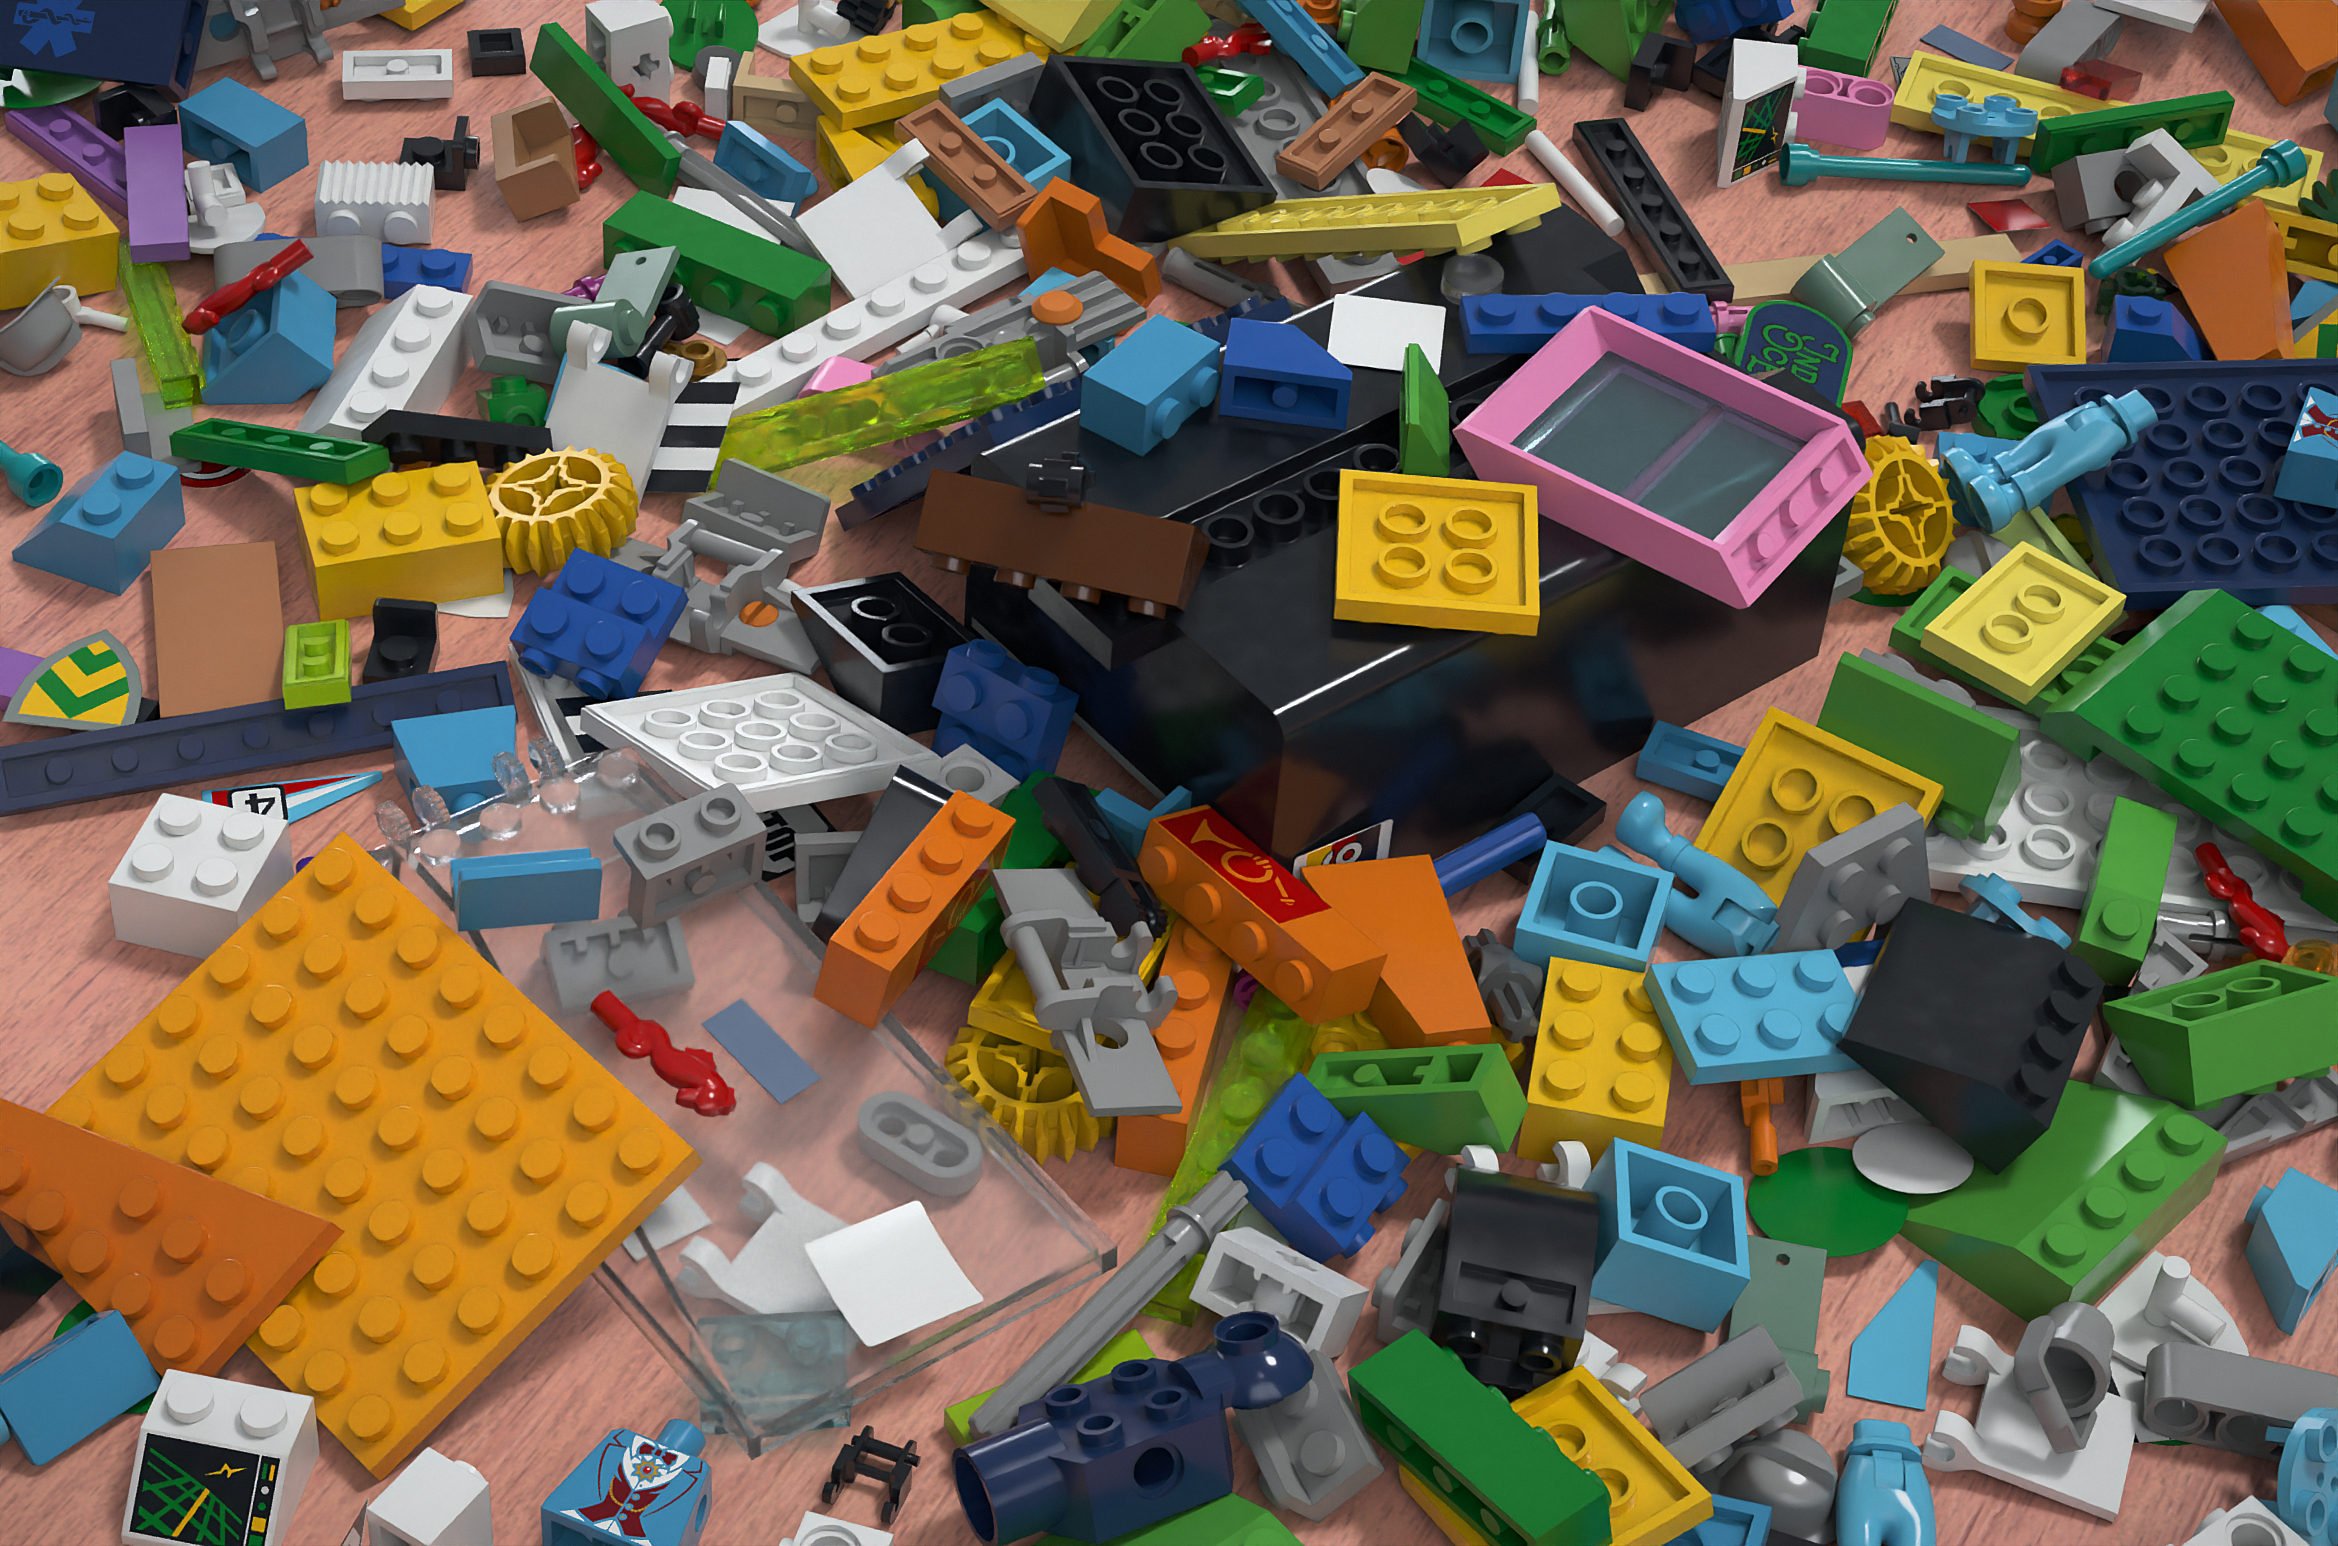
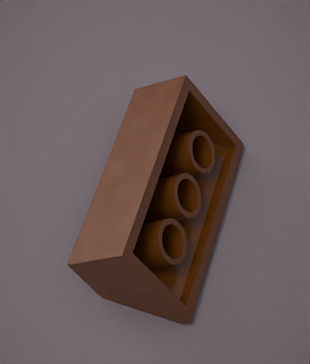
[913,468,1211,619]

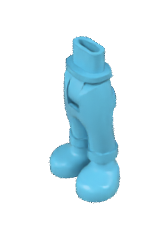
[1940,390,2158,534]
[1597,790,1780,958]
[1836,1419,1937,1546]

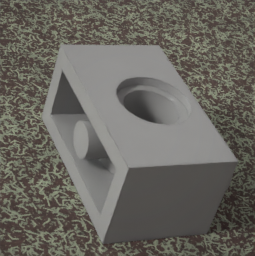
[2051,148,2150,236]

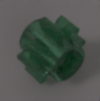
[2094,267,2166,327]

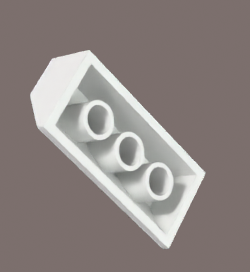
[294,284,474,477]

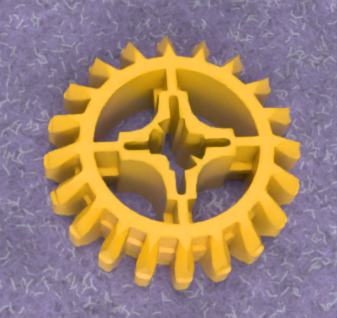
[1841,435,1961,596]
[484,445,639,577]
[941,1026,1119,1167]

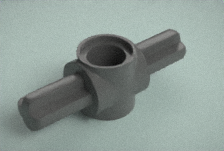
[1462,928,1543,1044]

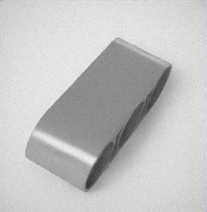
[2014,0,2125,90]
[214,235,384,308]
[2143,1342,2338,1463]

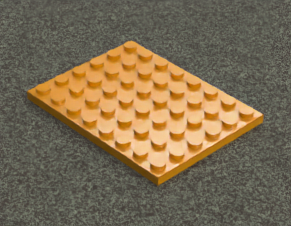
[43,831,703,1482]

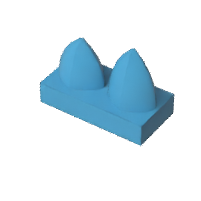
[712,121,819,219]

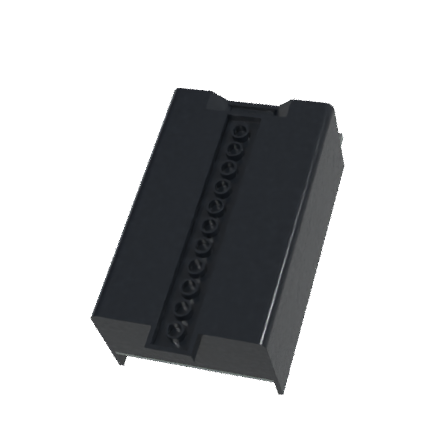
[964,201,1866,874]

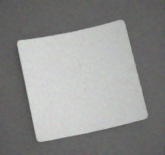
[805,1201,983,1347]

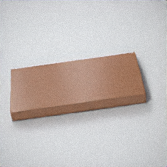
[150,540,285,719]

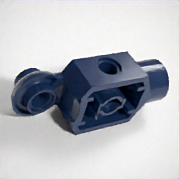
[952,1311,1314,1546]

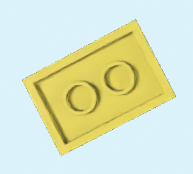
[1920,541,2127,705]

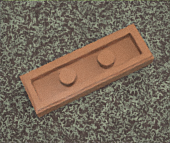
[1275,71,1418,191]
[894,99,1040,233]

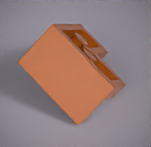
[1015,176,1162,335]

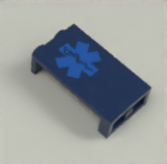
[0,0,209,103]

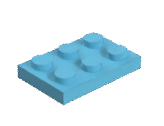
[1643,949,1864,1085]

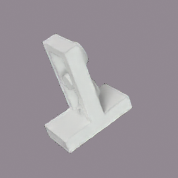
[2096,128,2236,276]

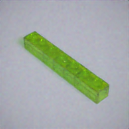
[117,237,207,410]

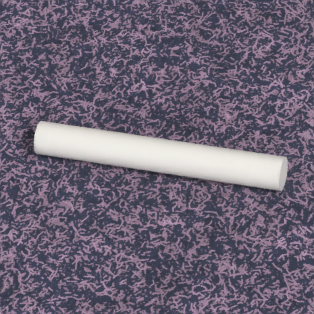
[1518,10,1539,116]
[1525,130,1625,237]

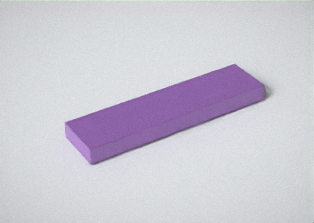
[4,102,129,221]
[124,124,191,264]

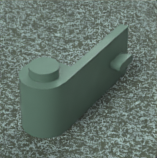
[1790,206,1946,341]
[550,246,681,362]
[1727,1235,1830,1425]

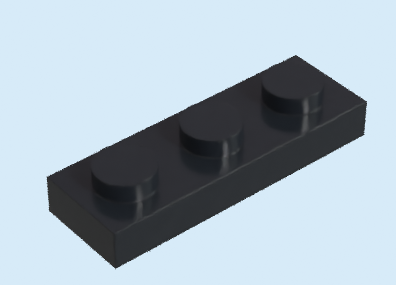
[361,409,553,473]

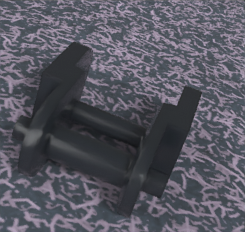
[1904,374,1986,432]
[822,1425,921,1525]

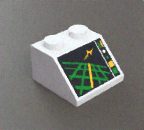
[1717,38,1807,188]
[121,1369,320,1546]

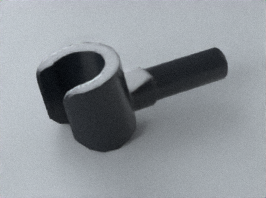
[1884,402,1921,445]

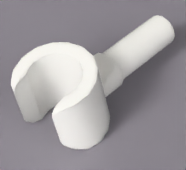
[52,285,130,332]
[895,304,969,356]

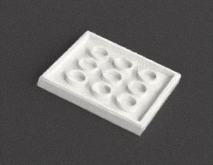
[580,672,942,813]

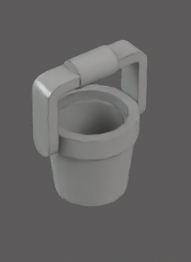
[2013,1302,2115,1454]

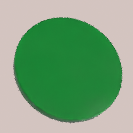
[659,0,759,72]

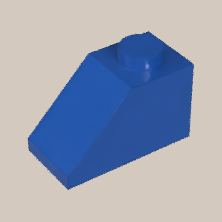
[2101,295,2215,363]
[1218,317,1353,431]

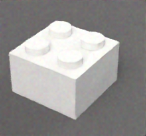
[108,793,294,960]

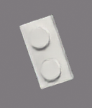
[342,49,453,102]

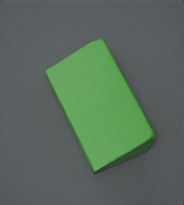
[1399,343,1450,477]

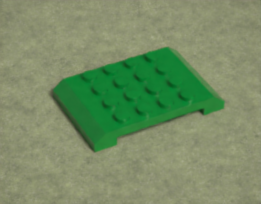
[2038,589,2338,923]

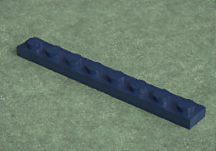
[0,660,519,817]

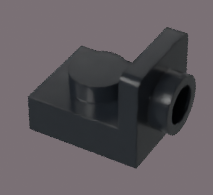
[1624,31,1697,112]
[93,84,178,142]
[1395,111,1490,189]
[399,115,480,191]
[362,597,440,684]

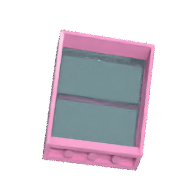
[1452,305,1874,609]

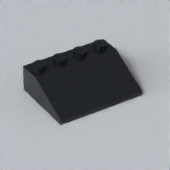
[1028,54,1278,244]
[1836,897,2106,1175]

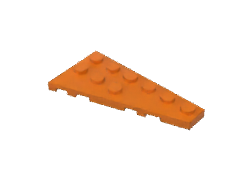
[0,1098,344,1377]

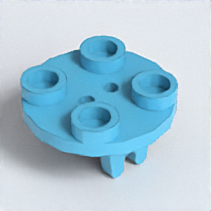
[1930,94,2039,165]
[1958,872,2072,950]
[2257,1407,2338,1546]

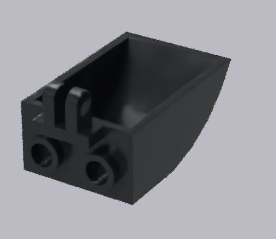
[1428,1163,1599,1403]

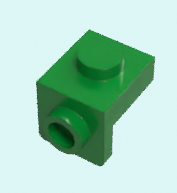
[475,375,548,427]

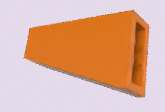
[2213,0,2338,107]
[2161,197,2295,361]
[1299,854,1492,1049]

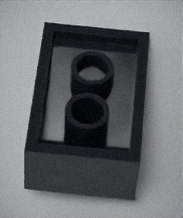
[790,571,978,736]

